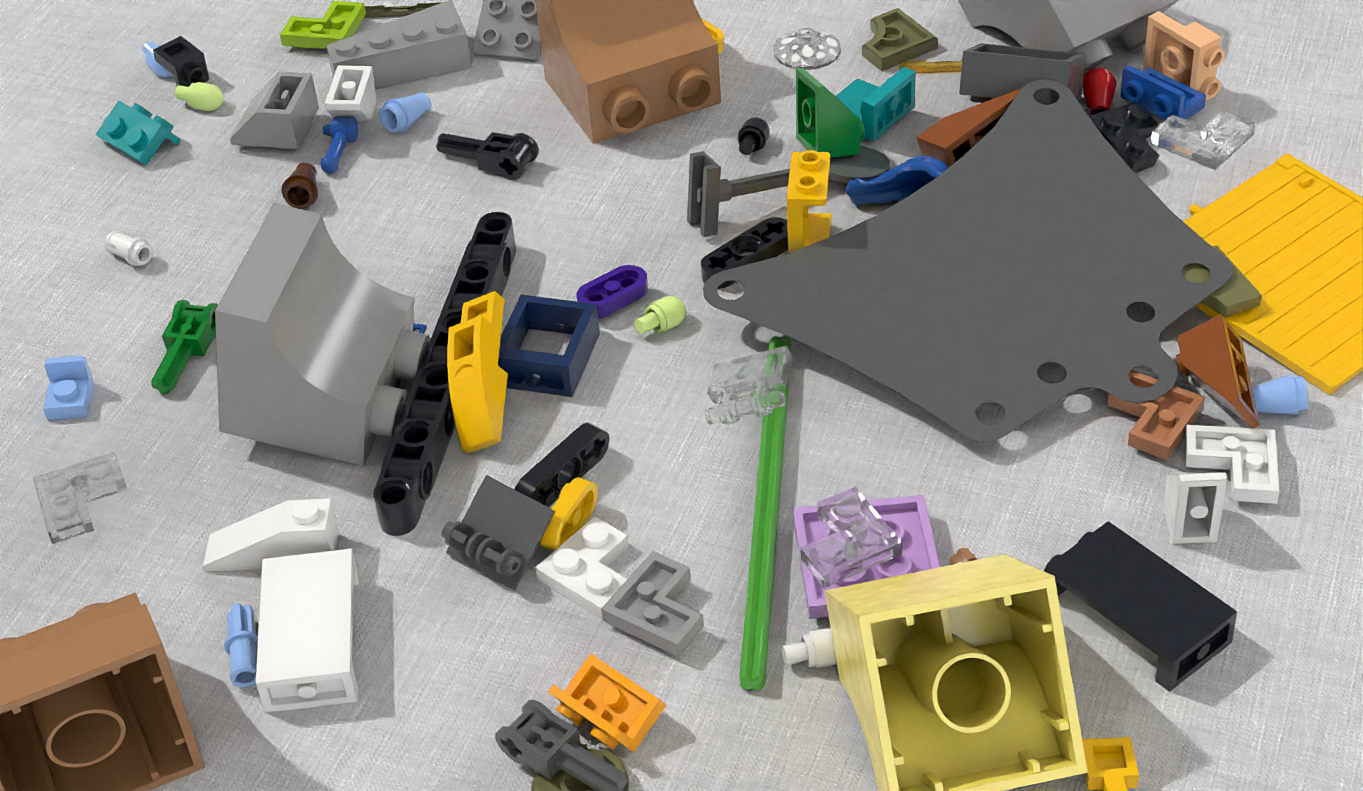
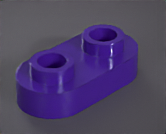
[576,265,648,319]

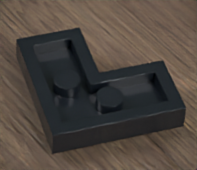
[1089,102,1160,172]

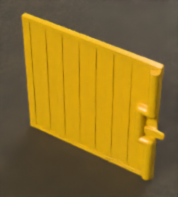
[1183,153,1363,395]

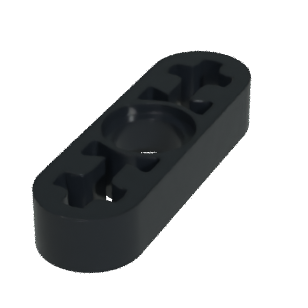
[701,217,788,289]
[514,422,610,507]

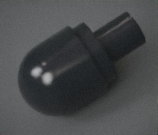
[738,117,770,155]

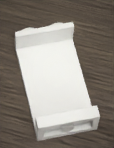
[256,549,359,713]

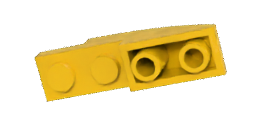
[447,291,508,454]

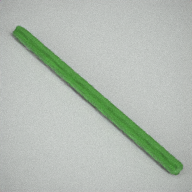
[739,336,791,691]

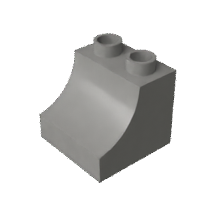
[958,0,1179,73]
[215,203,430,466]

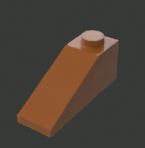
[916,89,1021,167]
[1176,314,1260,428]

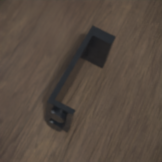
[1044,521,1238,692]

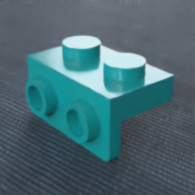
[95,100,181,166]

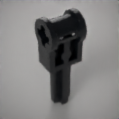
[436,132,539,180]

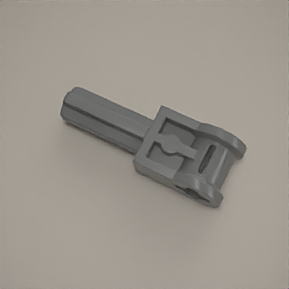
[495,700,627,791]

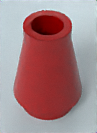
[1082,68,1117,115]

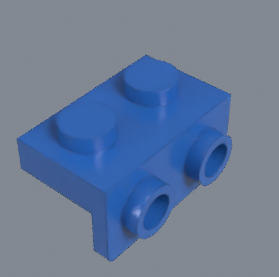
[1120,66,1206,126]

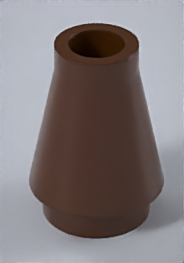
[281,163,318,209]

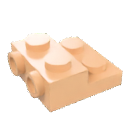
[1143,11,1225,100]

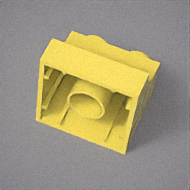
[824,554,1088,791]

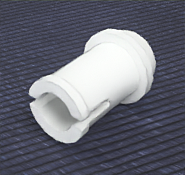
[105,230,153,266]

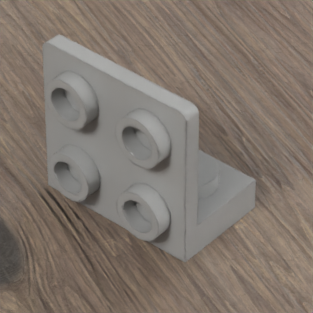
[473,0,541,61]

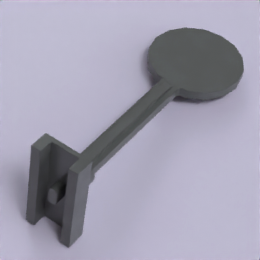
[687,146,890,237]

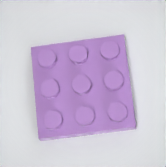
[793,495,940,619]

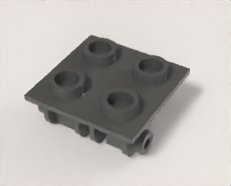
[441,475,556,591]

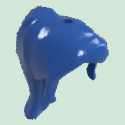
[845,156,949,206]

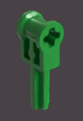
[151,300,218,394]

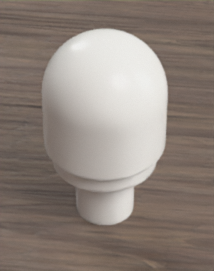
[782,628,837,669]

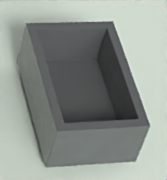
[959,43,1086,105]

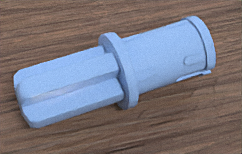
[224,603,258,687]

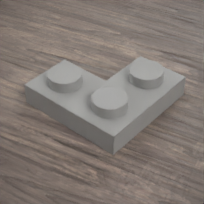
[601,551,704,657]

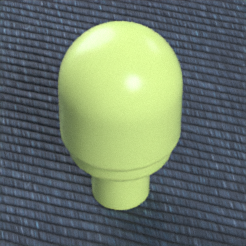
[175,82,224,111]
[634,296,686,334]

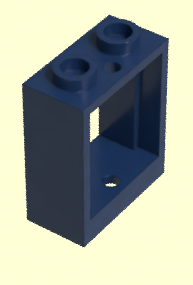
[498,294,600,397]

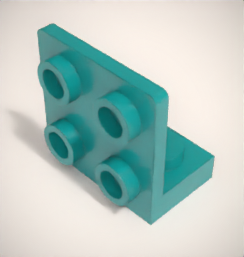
[836,67,916,142]

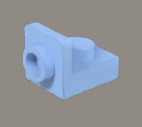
[43,356,94,421]

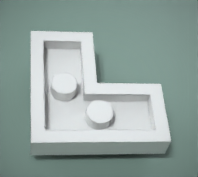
[1185,425,1280,504]
[535,516,629,620]

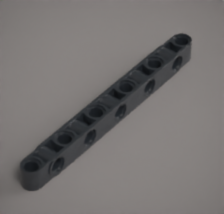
[373,212,516,536]

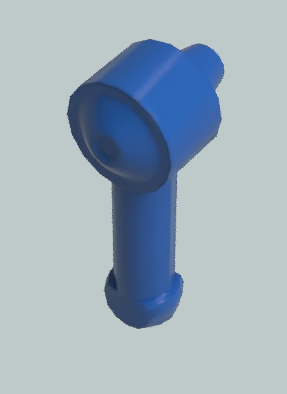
[321,116,358,174]

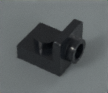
[153,36,209,87]

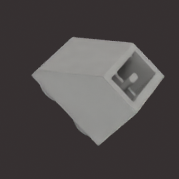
[230,72,319,150]

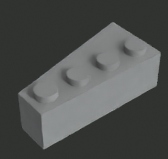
[326,0,472,90]

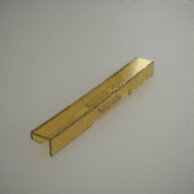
[899,59,962,73]

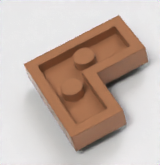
[1108,370,1205,461]

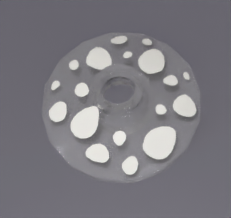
[773,28,841,70]

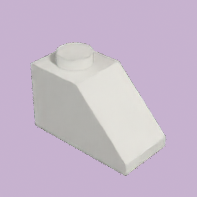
[324,66,377,122]
[1163,473,1227,544]

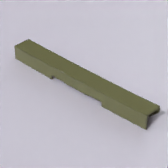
[364,2,442,18]

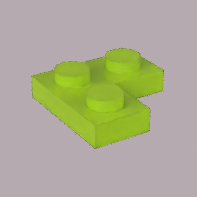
[280,1,366,49]

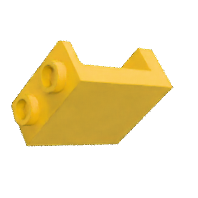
[786,150,832,254]

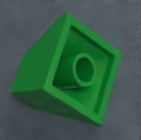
[796,68,865,157]

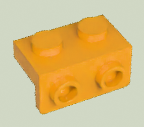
[548,653,667,753]

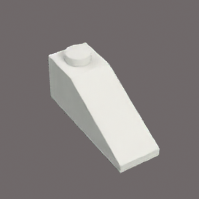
[203,498,340,572]

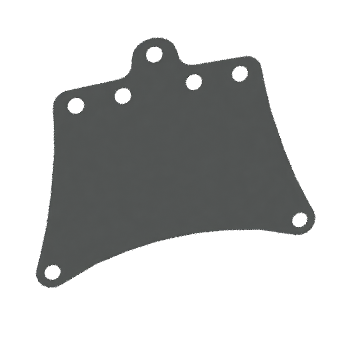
[703,79,1233,442]

